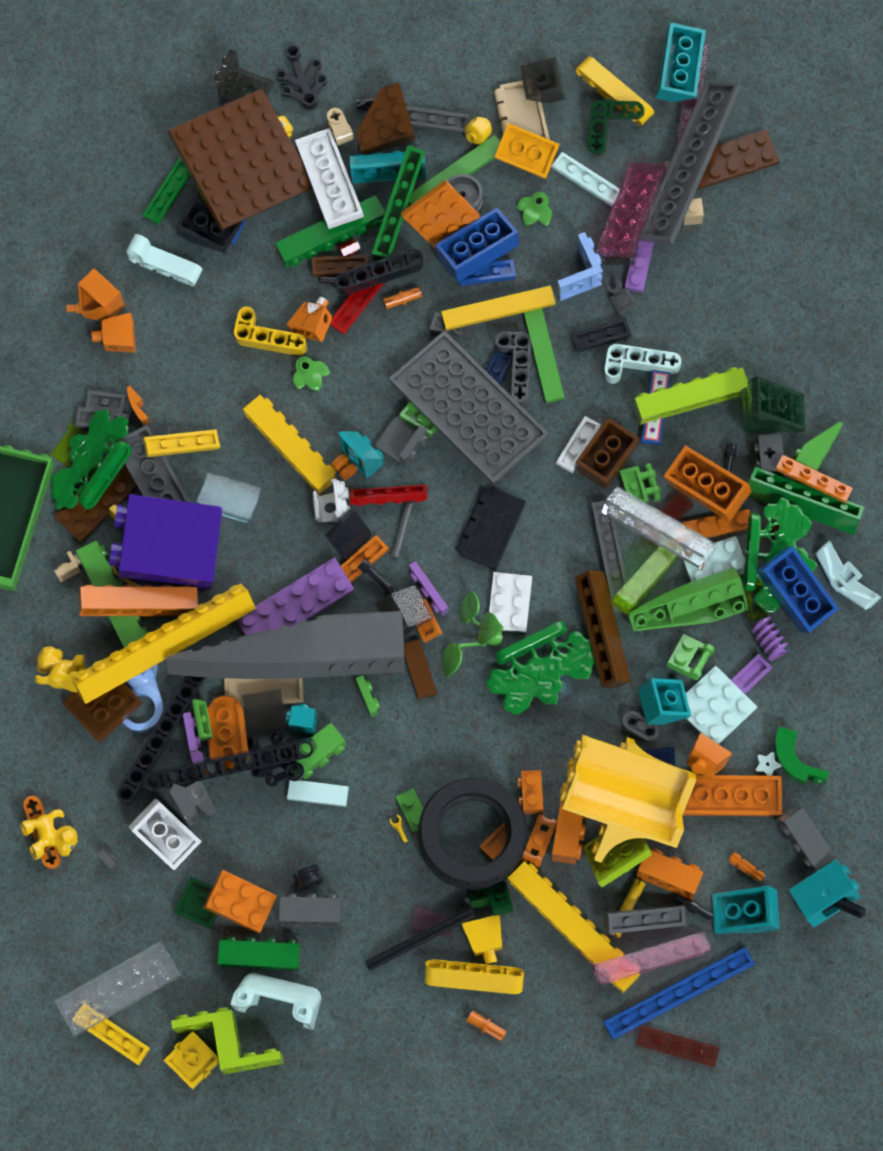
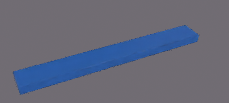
[603,947,755,1040]

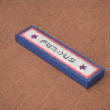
[641,370,671,446]

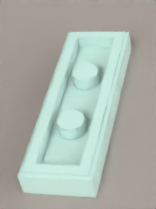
[287,780,349,807]

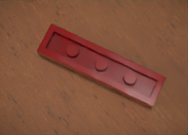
[329,270,386,335]
[350,484,427,506]

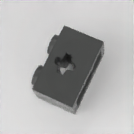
[754,434,784,476]

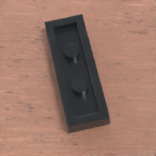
[571,318,631,353]

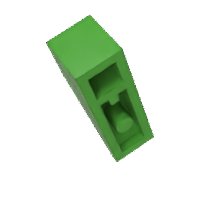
[793,422,843,471]

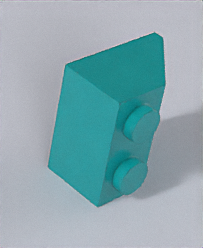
[638,678,692,725]

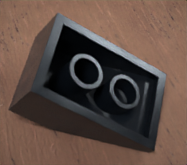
[176,196,243,253]

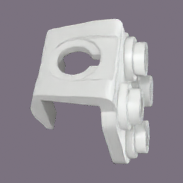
[312,479,350,522]

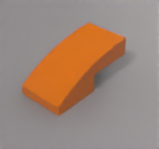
[127,386,150,427]

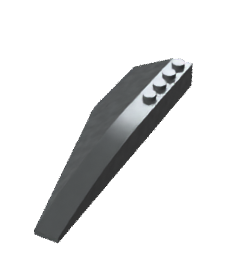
[167,611,404,679]

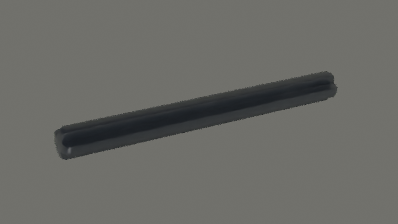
[365,908,475,970]

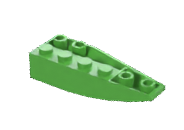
[628,567,749,631]

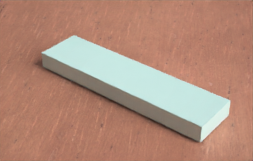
[551,152,623,207]

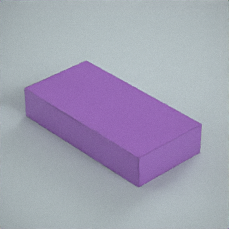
[731,654,772,694]

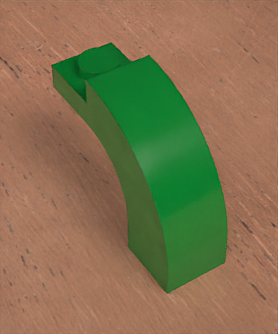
[774,727,829,786]

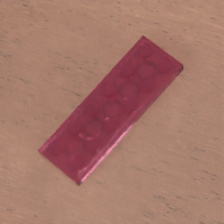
[596,162,666,258]

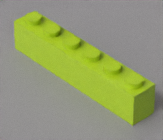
[633,367,750,425]

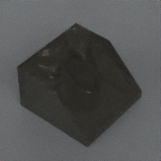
[520,57,566,104]
[376,585,434,637]

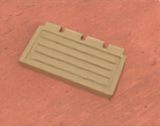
[493,78,550,140]
[224,678,304,708]

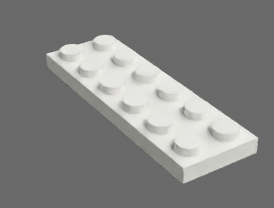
[295,128,364,229]

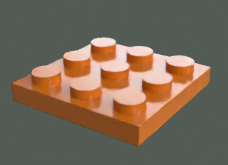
[401,180,480,249]

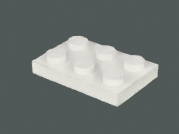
[489,572,532,633]

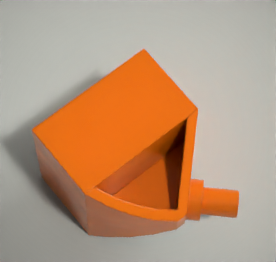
[66,268,125,321]

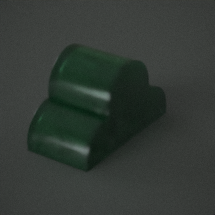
[740,376,805,433]

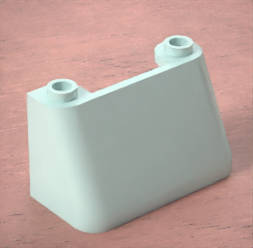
[231,973,321,1030]

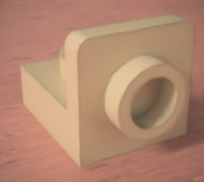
[54,551,82,582]

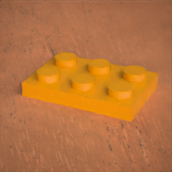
[494,123,560,179]

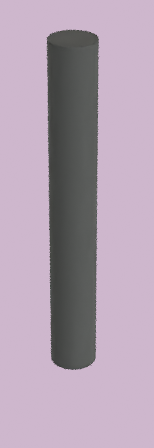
[391,502,413,559]

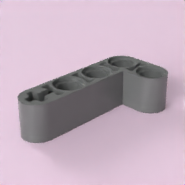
[495,332,531,407]

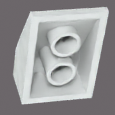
[128,798,202,870]

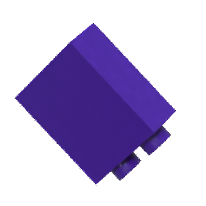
[109,494,223,590]

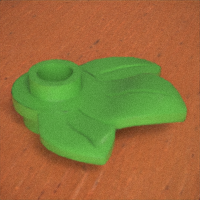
[516,192,552,226]
[293,357,330,391]

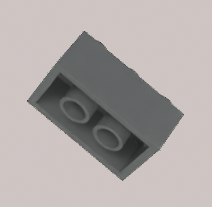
[279,894,343,928]

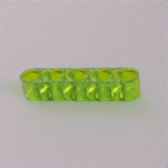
[611,538,684,615]

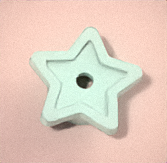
[756,752,781,776]

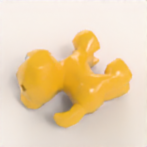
[34,646,86,693]
[19,809,78,860]

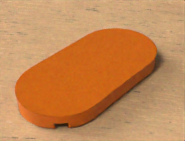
[207,695,248,769]

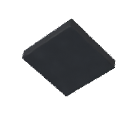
[325,508,372,560]

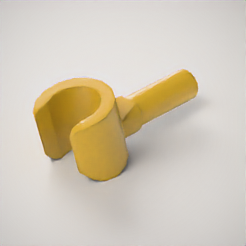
[390,815,408,843]

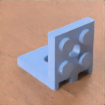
[557,232,603,301]

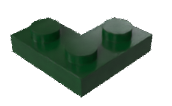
[467,882,514,916]

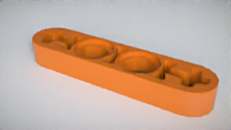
[23,796,61,869]

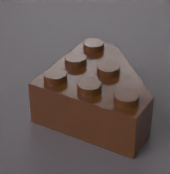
[356,82,416,155]

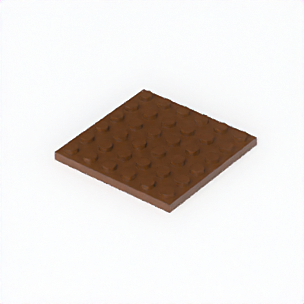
[167,89,313,231]

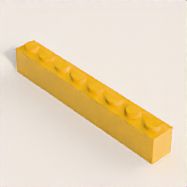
[507,861,640,994]

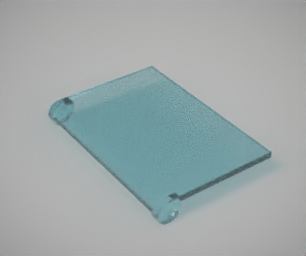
[196,473,262,524]

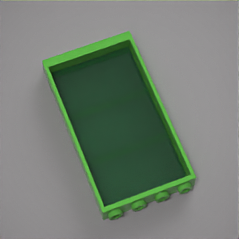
[0,445,55,592]

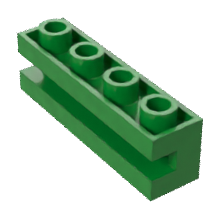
[218,937,301,971]

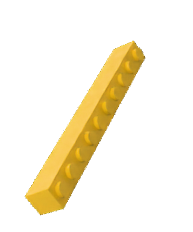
[71,583,256,704]

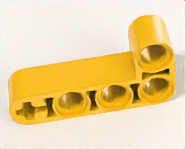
[234,307,307,356]

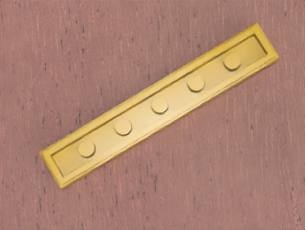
[441,286,556,331]

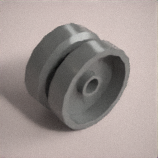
[447,174,483,214]

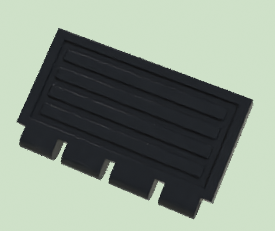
[455,487,526,571]

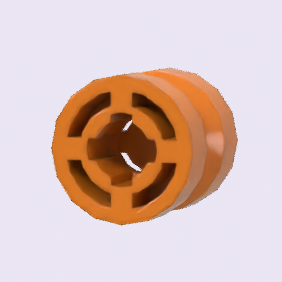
[331,454,358,480]

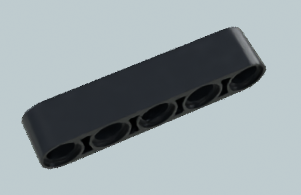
[335,249,424,296]

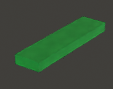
[142,157,191,226]

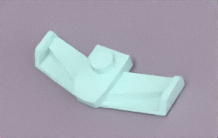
[815,540,881,610]

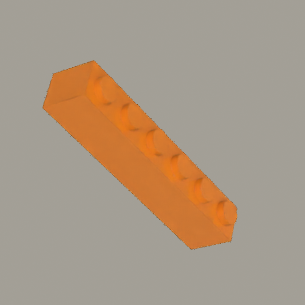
[78,585,198,616]

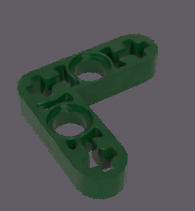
[588,101,645,156]

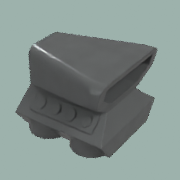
[169,781,217,826]

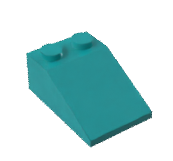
[338,431,384,479]
[712,886,780,934]

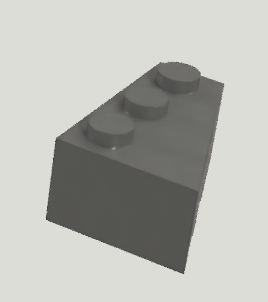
[773,805,836,871]

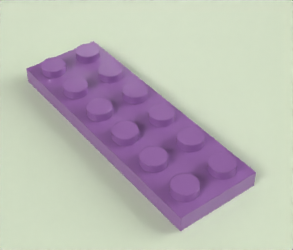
[237,557,355,635]

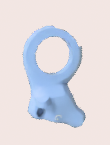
[122,664,164,733]

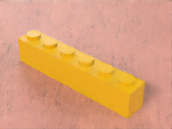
[243,395,336,495]

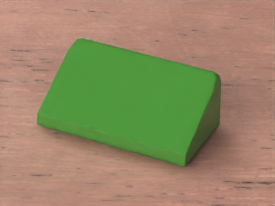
[192,699,213,742]

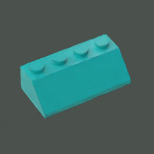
[655,22,706,102]
[350,151,426,184]

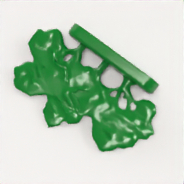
[51,409,131,510]
[743,497,818,613]
[485,621,595,715]

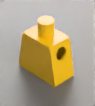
[462,915,502,965]

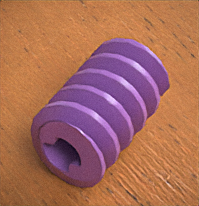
[751,616,789,661]

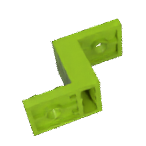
[171,1007,284,1074]

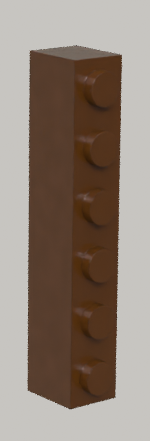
[575,570,631,688]

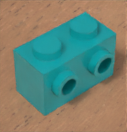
[286,704,318,736]

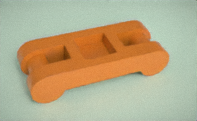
[521,813,558,868]

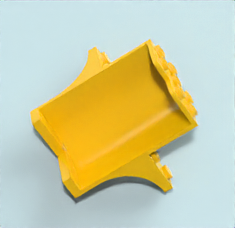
[560,735,696,863]

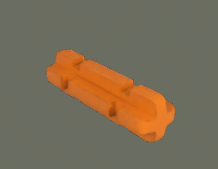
[729,852,765,883]

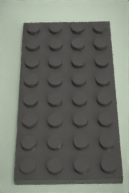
[389,331,549,485]

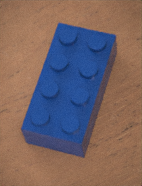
[435,208,520,283]
[756,546,839,633]

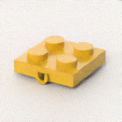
[164,1031,219,1089]

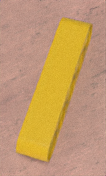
[575,56,654,126]
[424,959,524,994]

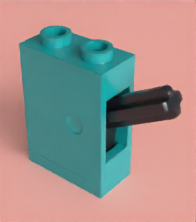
[789,859,866,928]

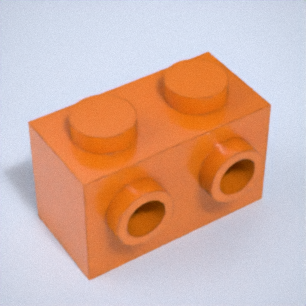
[517,770,543,815]

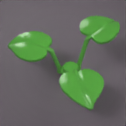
[442,591,504,678]

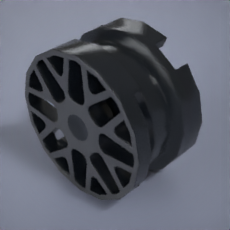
[292,864,324,891]

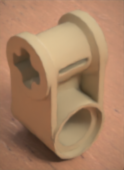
[327,108,355,146]

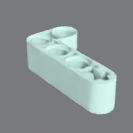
[126,234,203,286]
[604,344,681,384]

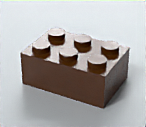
[575,418,640,490]

